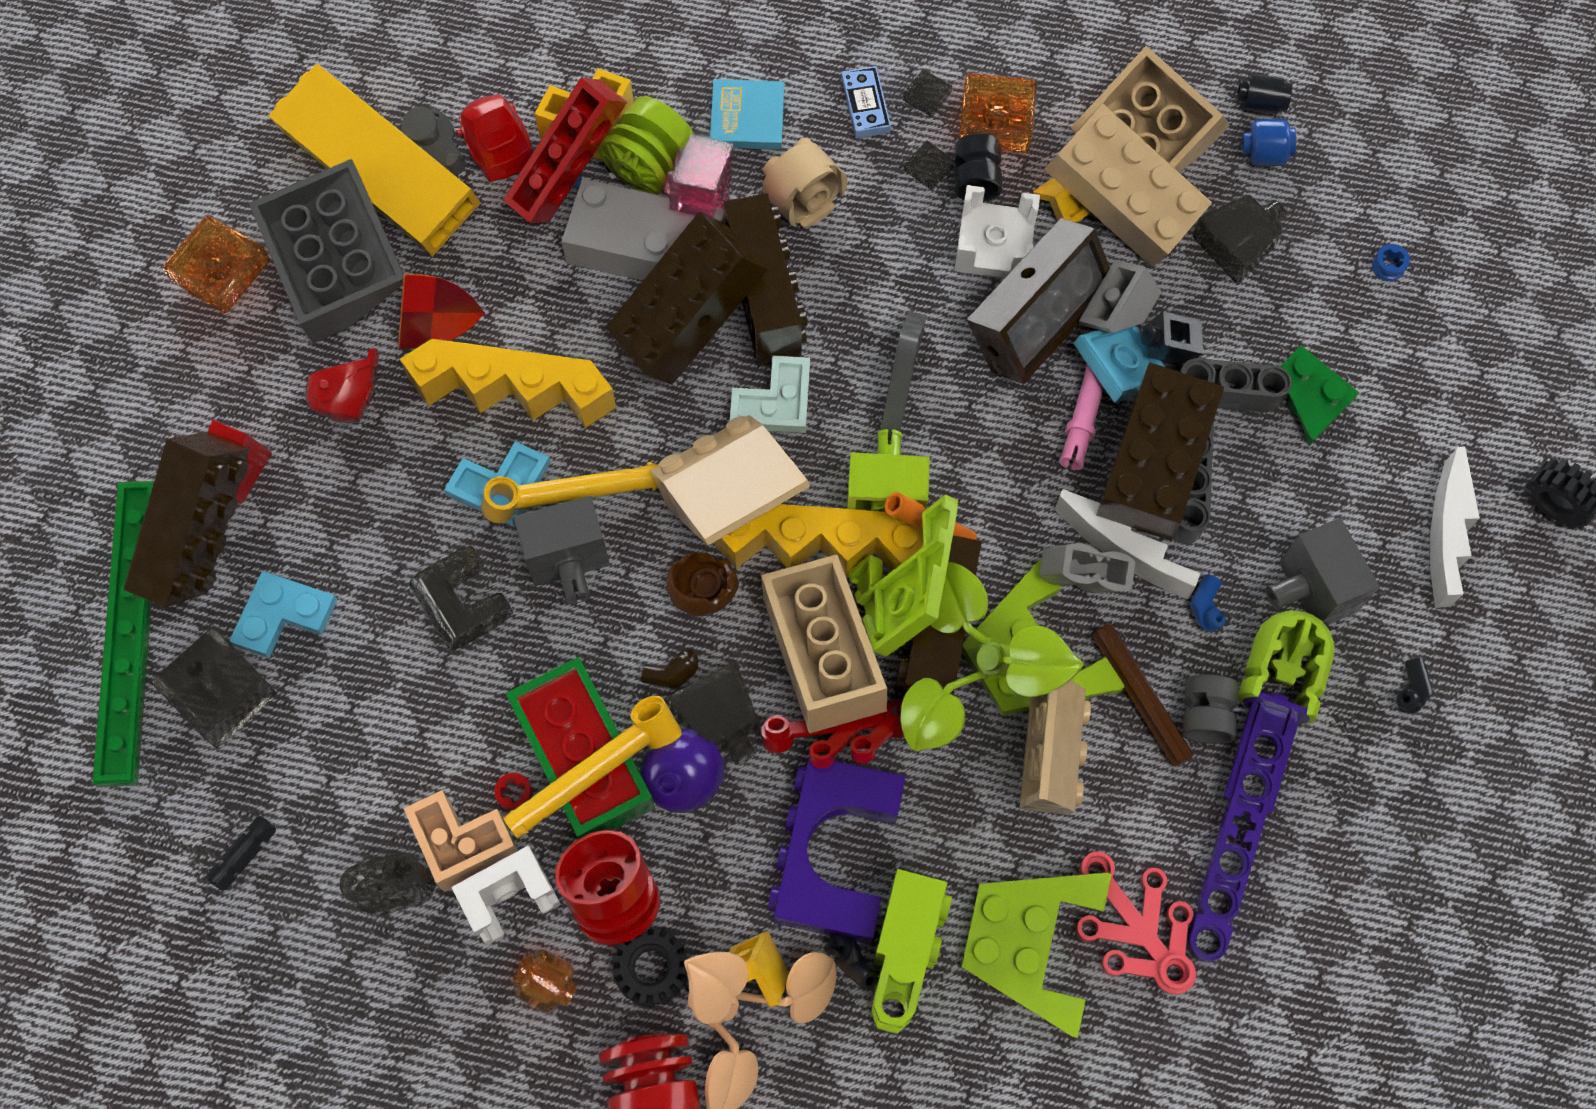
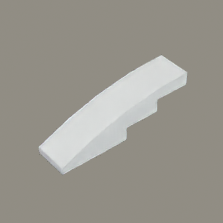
[1430,447,1480,608]
[1055,489,1200,600]

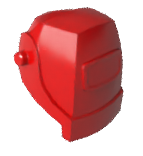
[456,94,534,182]
[305,348,379,423]

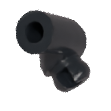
[1396,658,1433,714]
[827,934,879,990]

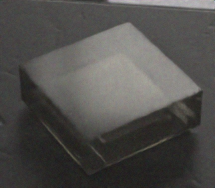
[903,69,952,117]
[904,140,955,191]

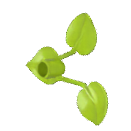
[901,562,1084,752]

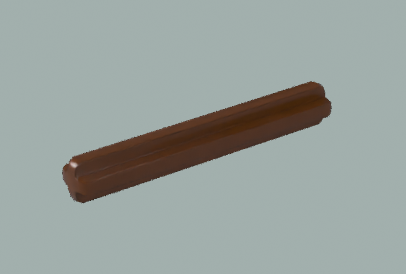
[1093,624,1193,767]

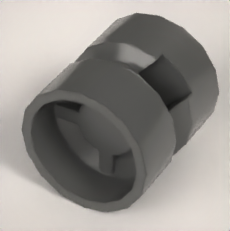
[1182,675,1238,744]

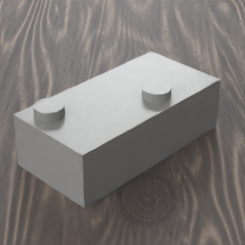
[561,178,725,280]

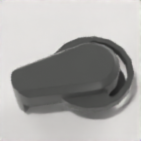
[401,107,466,176]

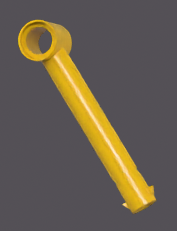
[481,462,659,523]
[503,696,682,839]

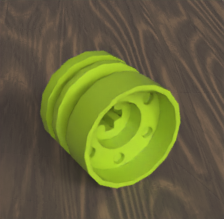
[599,96,696,195]

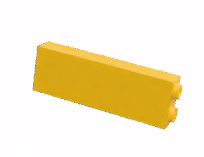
[268,63,481,257]

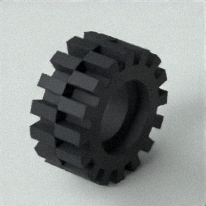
[1524,459,1596,530]
[612,926,688,1008]

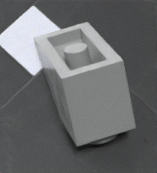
[1079,260,1162,333]

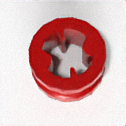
[494,773,533,812]

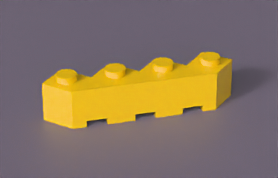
[400,339,616,428]
[713,504,923,576]

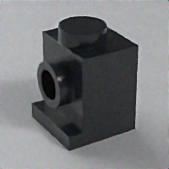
[1141,311,1204,369]

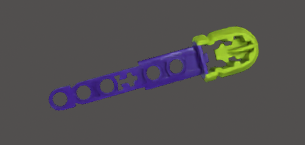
[1186,610,1335,962]

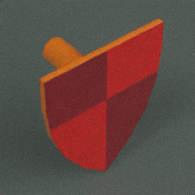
[398,274,485,349]

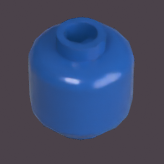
[1242,119,1296,167]

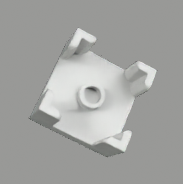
[954,185,1040,278]
[451,845,561,945]

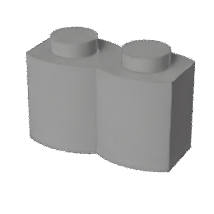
[1039,543,1136,593]

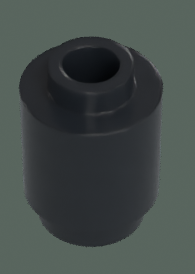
[1237,73,1293,114]

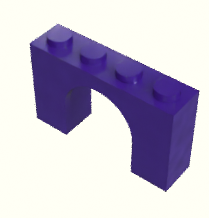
[767,756,906,945]

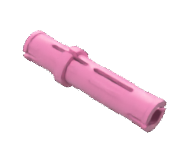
[1059,364,1104,470]

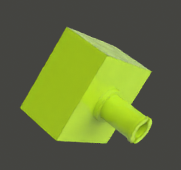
[847,429,930,511]

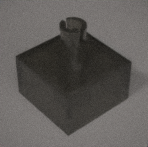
[150,626,278,749]

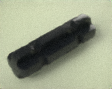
[206,816,276,891]

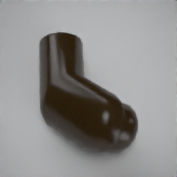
[641,650,699,688]

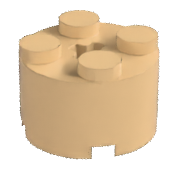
[763,138,848,228]

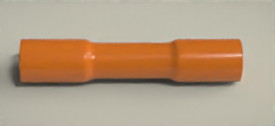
[885,492,977,540]

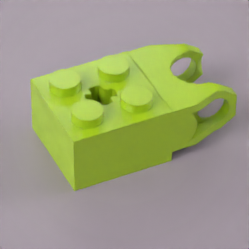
[871,869,952,1034]

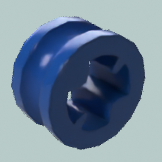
[1372,244,1410,282]

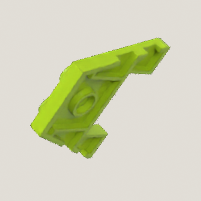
[848,495,958,657]
[962,560,1125,716]
[962,873,1112,1038]

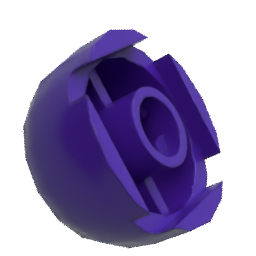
[640,729,725,813]

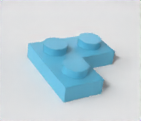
[444,441,551,527]
[229,571,338,658]

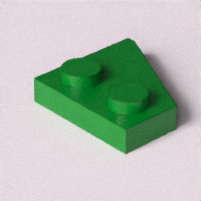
[1280,345,1359,446]

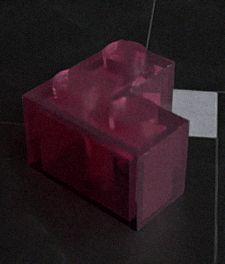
[665,134,734,217]

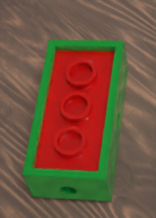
[505,657,655,839]

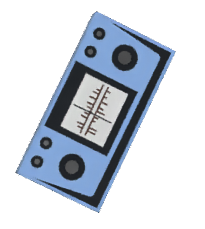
[841,66,891,138]

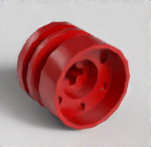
[555,830,661,945]
[598,1033,701,1109]

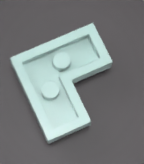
[730,356,810,433]

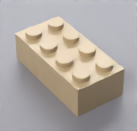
[1044,103,1212,267]
[761,554,887,733]

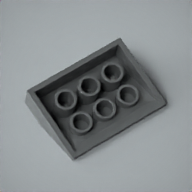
[249,159,404,344]

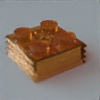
[958,73,1037,152]
[162,214,270,313]

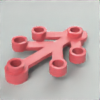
[1075,851,1196,995]

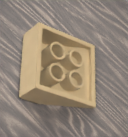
[1071,46,1230,173]
[650,415,810,546]
[1019,680,1091,815]

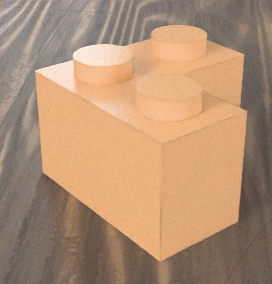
[403,790,518,892]

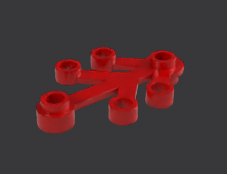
[761,700,904,769]

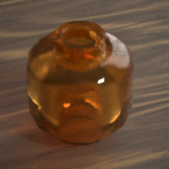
[511,949,578,1014]

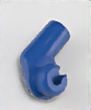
[1190,574,1226,632]

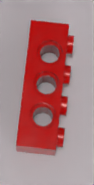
[503,77,627,223]

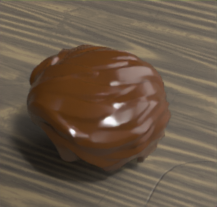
[666,552,739,616]

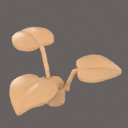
[684,952,836,1109]

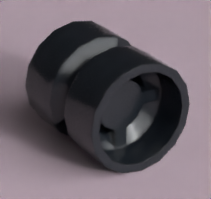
[954,133,1002,202]

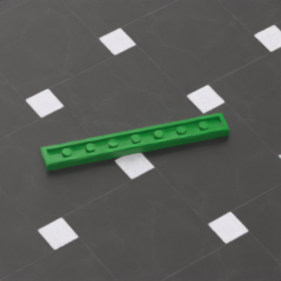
[92,481,154,787]

